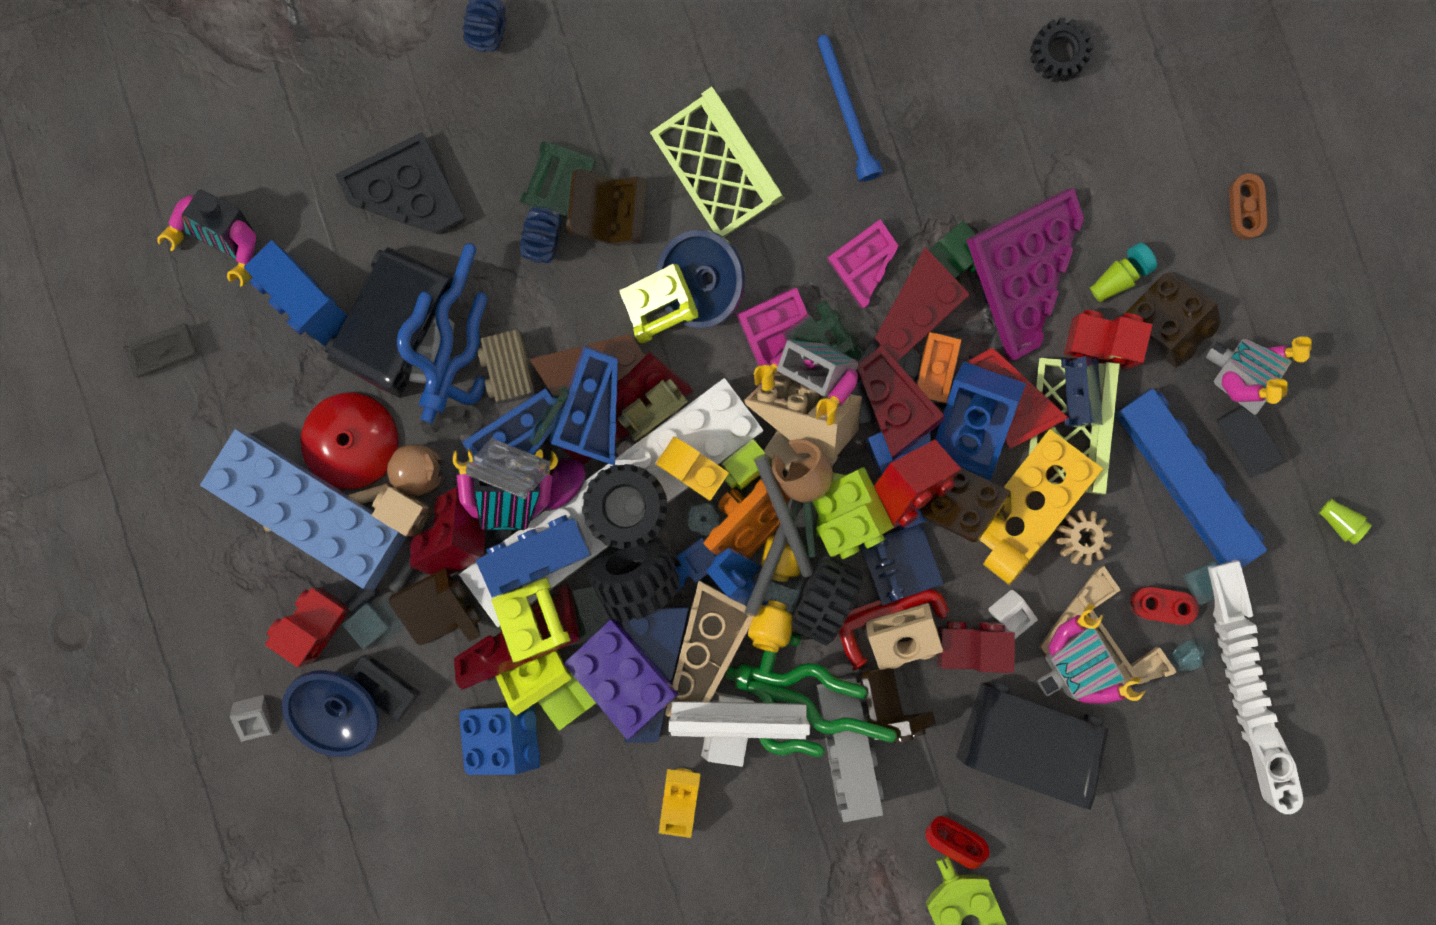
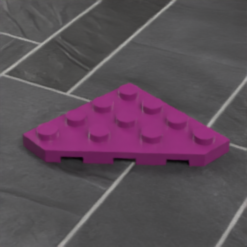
[966,188,1084,360]

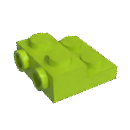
[812,467,894,559]

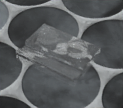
[466,438,550,499]

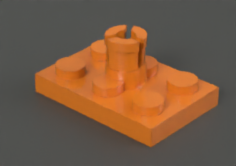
[703,479,790,558]

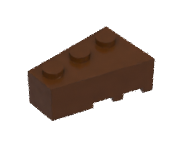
[530,334,645,407]

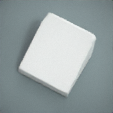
[988,590,1038,639]

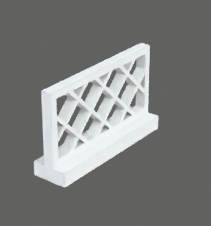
[669,701,810,739]

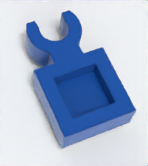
[675,537,716,591]

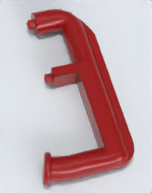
[838,589,949,671]

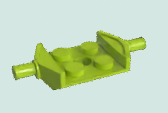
[925,855,1007,925]

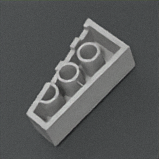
[815,675,884,823]

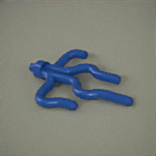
[397,243,487,424]

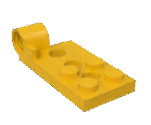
[980,429,1104,585]

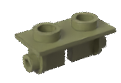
[618,379,688,441]

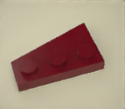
[875,247,970,362]
[857,345,945,461]

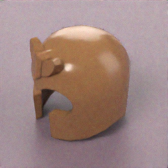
[772,439,833,503]
[387,444,445,496]

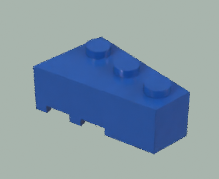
[475,515,592,598]

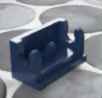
[1061,356,1103,428]

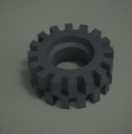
[1030,18,1093,82]

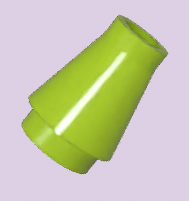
[1089,258,1140,303]
[1319,498,1372,545]

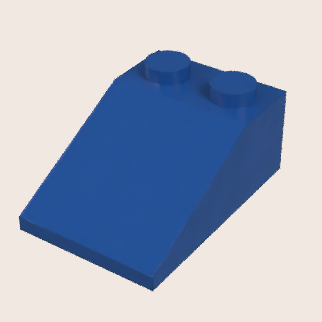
[935,361,1026,481]

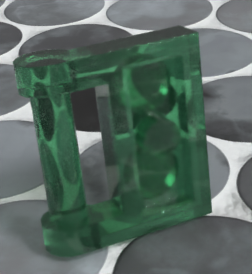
[519,141,596,219]

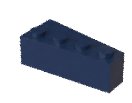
[622,606,689,743]

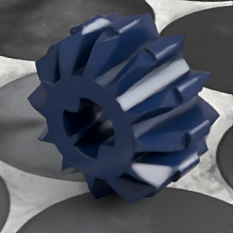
[462,0,507,52]
[520,207,562,264]

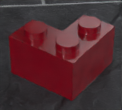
[410,486,486,575]
[937,621,1015,673]

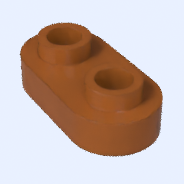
[1229,173,1267,240]

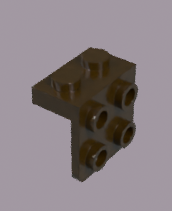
[567,169,647,246]
[1126,273,1221,368]
[921,467,1012,542]
[389,567,482,645]
[861,668,936,743]

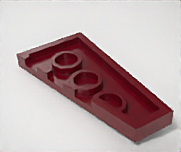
[561,352,693,464]
[454,584,580,690]

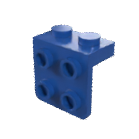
[459,704,540,775]

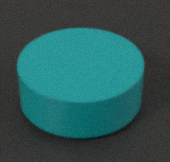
[1127,242,1157,276]

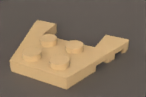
[1039,566,1177,701]

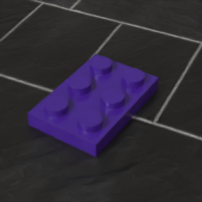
[564,619,679,740]

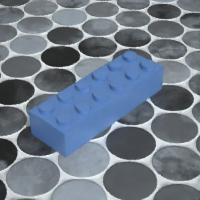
[200,429,408,589]

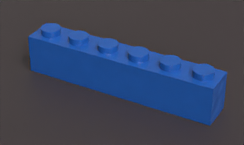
[1114,388,1267,568]

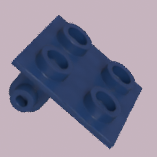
[860,523,944,606]

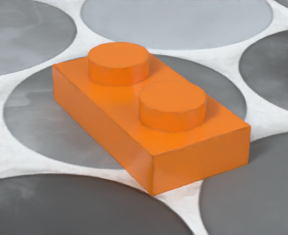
[916,332,961,404]

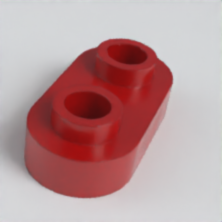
[1131,587,1199,625]
[925,816,990,869]

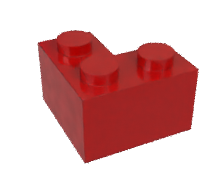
[1064,310,1153,370]
[874,440,961,531]
[265,587,350,667]

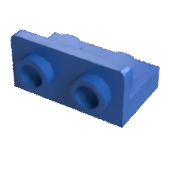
[706,548,768,606]

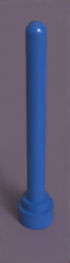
[817,34,883,182]

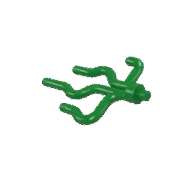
[726,632,897,757]

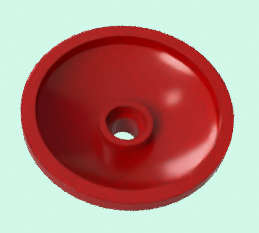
[300,393,399,489]

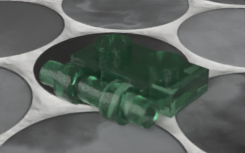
[782,301,862,359]

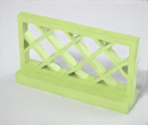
[650,87,785,237]
[1029,358,1120,495]

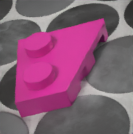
[826,219,898,308]
[736,287,809,366]

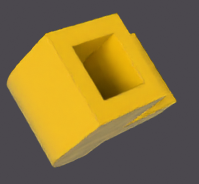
[655,436,729,501]
[659,768,700,838]

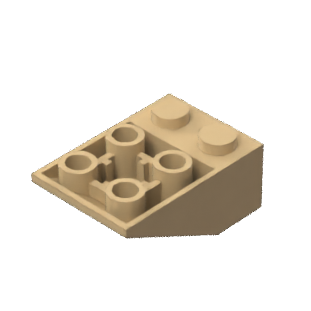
[745,373,862,459]

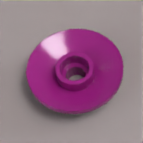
[539,458,586,511]

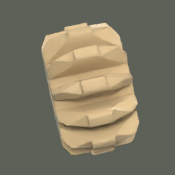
[1055,510,1112,565]

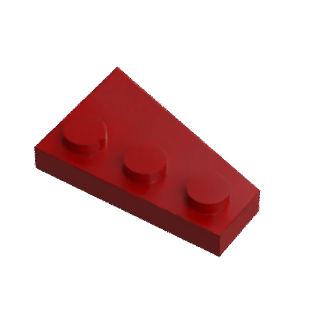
[966,348,1068,449]

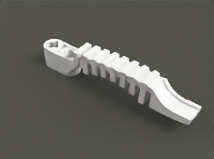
[1208,560,1303,814]

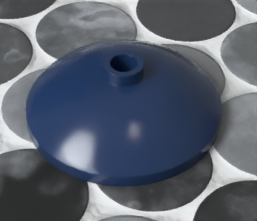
[656,230,745,328]
[282,670,379,757]

